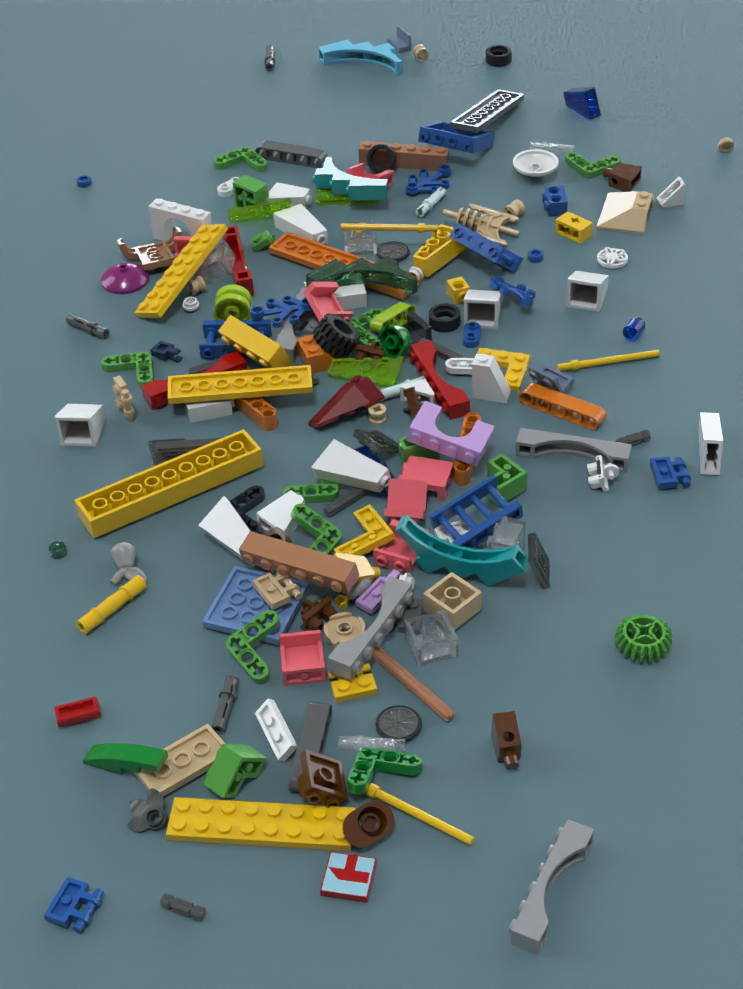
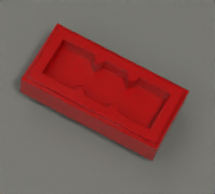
[54,696,101,728]

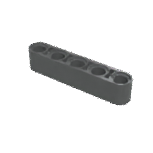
[255,140,327,168]
[289,702,332,792]

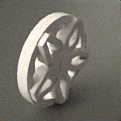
[597,247,628,269]

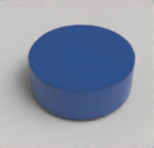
[76,175,92,188]
[528,249,544,263]

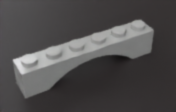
[276,288,315,364]
[516,428,632,473]
[328,576,414,681]
[508,819,594,955]

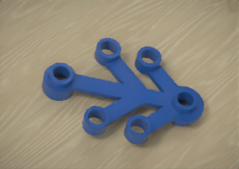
[405,164,451,196]
[490,276,536,307]
[250,295,313,328]

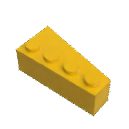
[413,224,468,277]
[218,315,292,368]

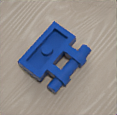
[650,456,691,489]
[44,877,104,933]

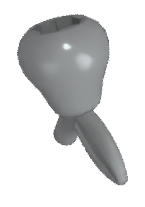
[110,542,147,586]

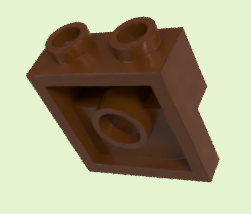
[298,749,348,808]

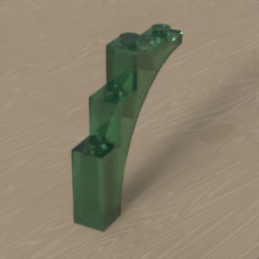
[306,256,417,295]

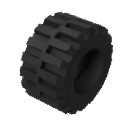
[313,314,360,358]

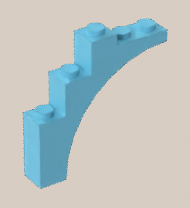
[318,39,403,75]

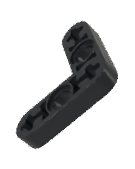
[229,485,265,535]

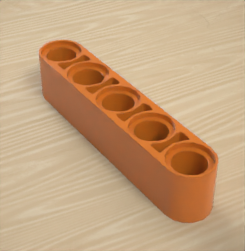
[519,383,607,430]
[234,397,278,431]
[454,412,481,486]

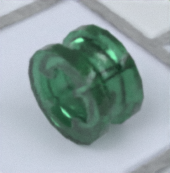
[49,541,67,559]

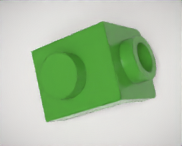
[251,230,277,252]

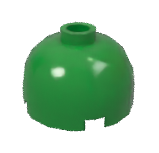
[378,324,412,359]

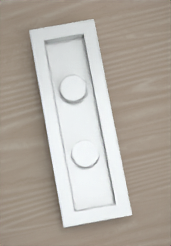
[255,698,297,762]

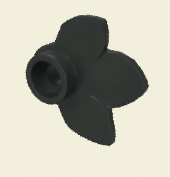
[127,788,167,832]

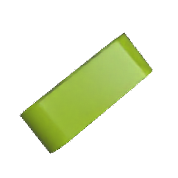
[370,302,416,333]

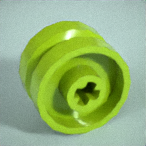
[213,284,252,320]

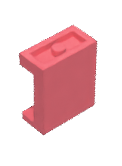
[346,163,394,187]
[303,282,354,322]
[398,456,454,501]
[373,520,429,574]
[279,630,326,686]

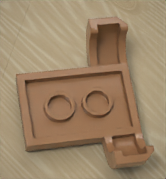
[117,227,182,271]

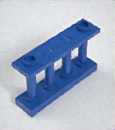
[449,222,524,273]
[199,319,272,359]
[430,475,523,548]

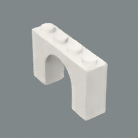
[148,198,212,241]

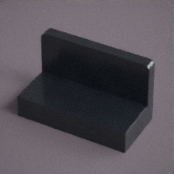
[403,310,432,344]

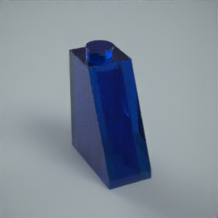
[563,87,601,120]

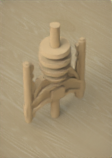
[442,203,519,247]

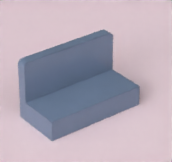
[387,25,411,53]

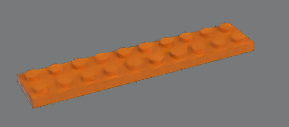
[268,232,421,300]

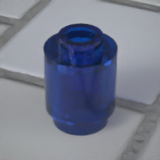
[623,317,645,341]

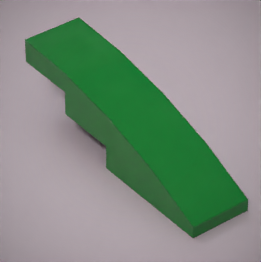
[82,743,168,774]

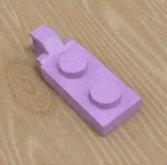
[356,569,401,615]

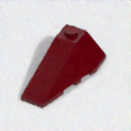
[308,375,385,427]

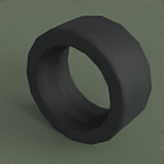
[486,45,512,67]
[367,143,396,173]
[429,303,460,332]

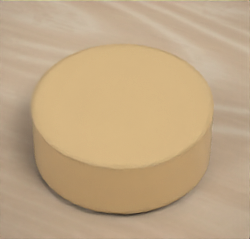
[718,137,734,152]

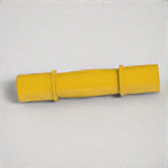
[76,575,147,635]

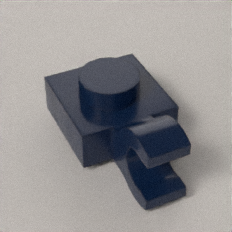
[150,341,183,363]

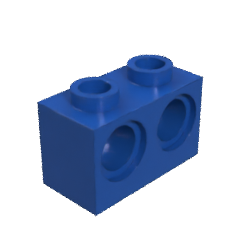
[542,185,568,217]

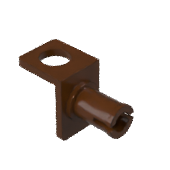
[403,386,423,420]

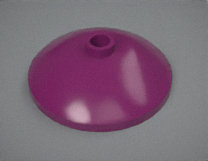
[101,263,149,294]

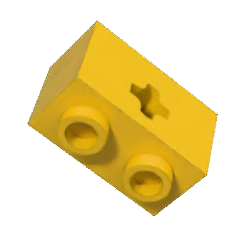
[555,211,593,244]

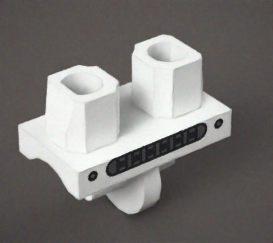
[587,455,619,492]

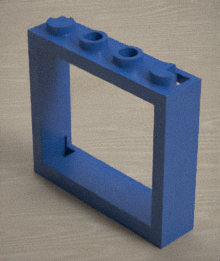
[418,121,495,154]

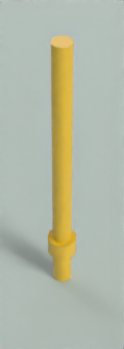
[341,223,438,233]
[557,350,660,371]
[357,780,475,846]

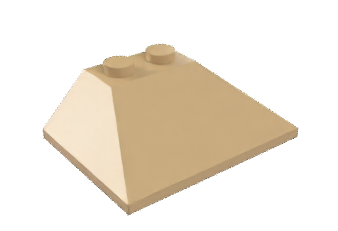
[596,191,654,235]

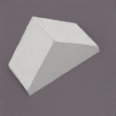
[657,176,686,207]
[400,379,435,404]

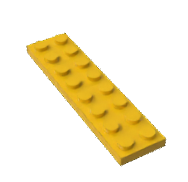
[134,224,228,318]
[168,365,313,404]
[166,797,356,851]

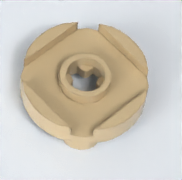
[324,612,365,649]

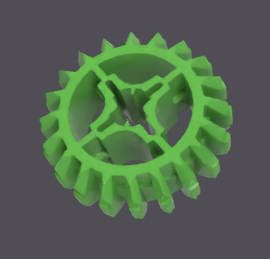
[615,612,673,664]

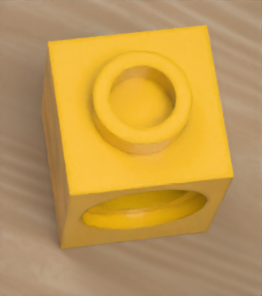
[446,276,470,305]

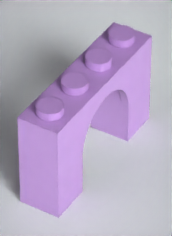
[407,401,495,467]

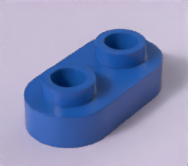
[462,321,481,348]

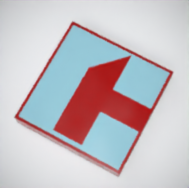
[320,851,377,903]

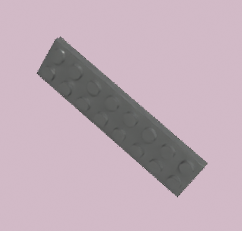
[450,89,524,134]

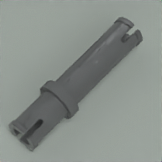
[264,45,275,71]
[66,314,110,339]
[211,674,239,734]

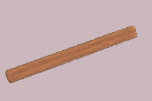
[372,646,455,722]

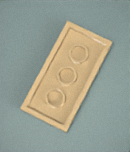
[133,724,225,797]

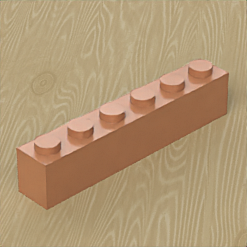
[358,141,450,171]
[238,531,360,594]

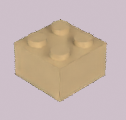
[423,572,482,631]

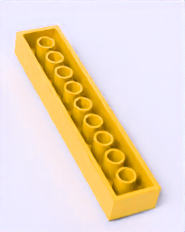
[74,429,264,538]

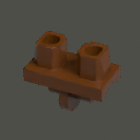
[355,341,388,370]
[300,596,337,631]

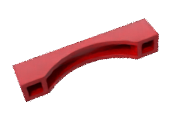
[222,225,254,295]
[409,340,470,420]
[141,351,248,410]

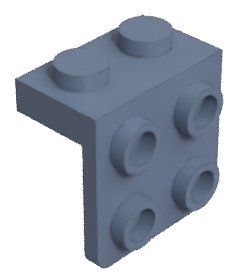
[526,364,575,394]

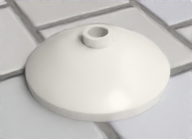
[513,149,559,177]

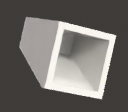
[566,271,609,312]
[464,290,502,329]
[55,404,106,447]

